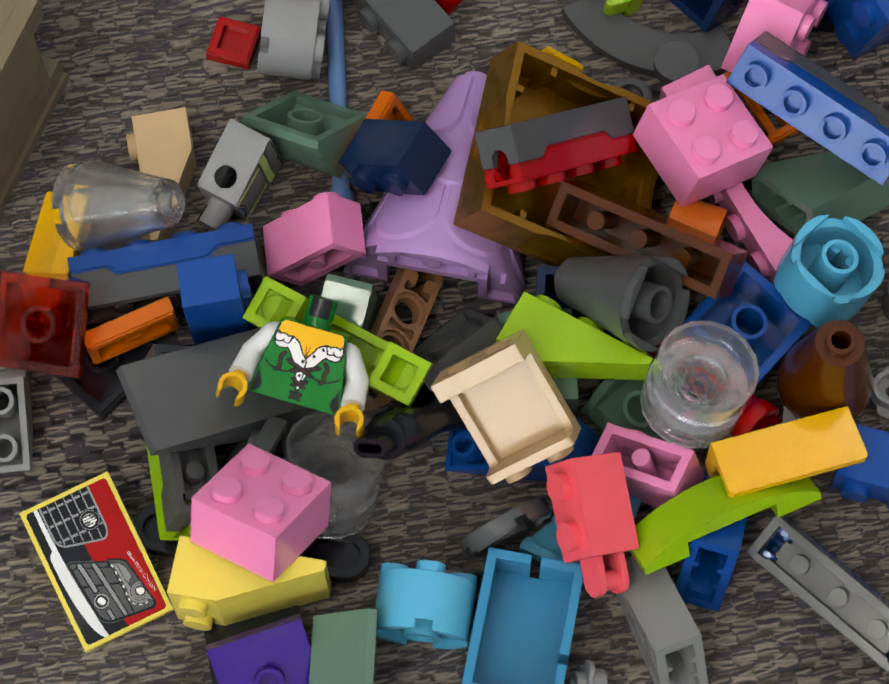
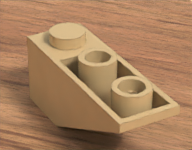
[126,107,196,242]

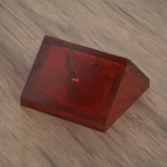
[0,271,90,378]

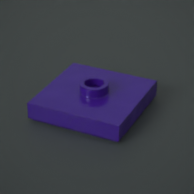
[206,613,311,684]

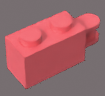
[545,452,640,598]

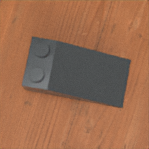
[116,328,325,456]

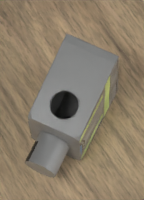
[197,118,284,231]

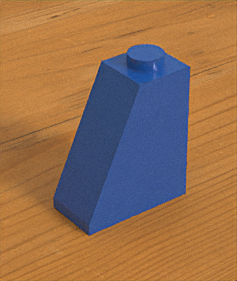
[675,471,747,612]

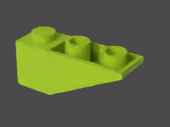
[496,291,653,380]

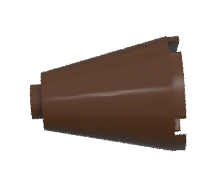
[777,320,873,419]

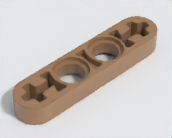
[363,268,444,413]

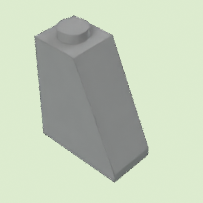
[616,556,709,684]

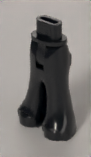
[353,386,468,460]

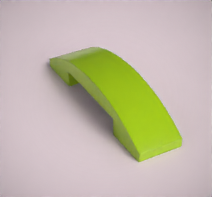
[242,276,433,407]
[630,475,822,575]

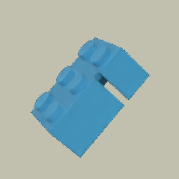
[462,547,583,684]

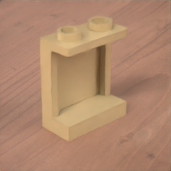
[431,329,581,485]

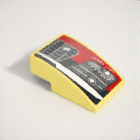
[19,471,174,653]

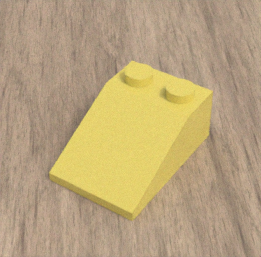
[167,536,332,631]

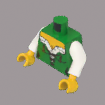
[215,294,369,438]

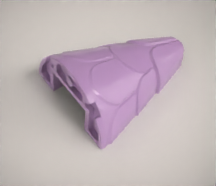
[343,71,526,304]

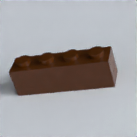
[545,180,748,299]

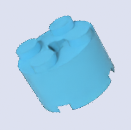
[773,214,885,328]
[375,560,478,650]

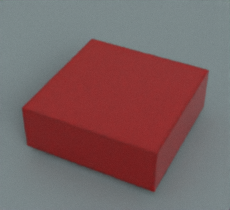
[206,16,262,70]

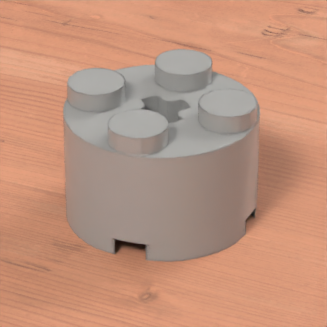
[257,0,330,81]

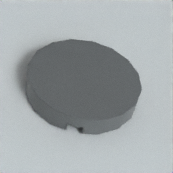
[459,497,552,560]

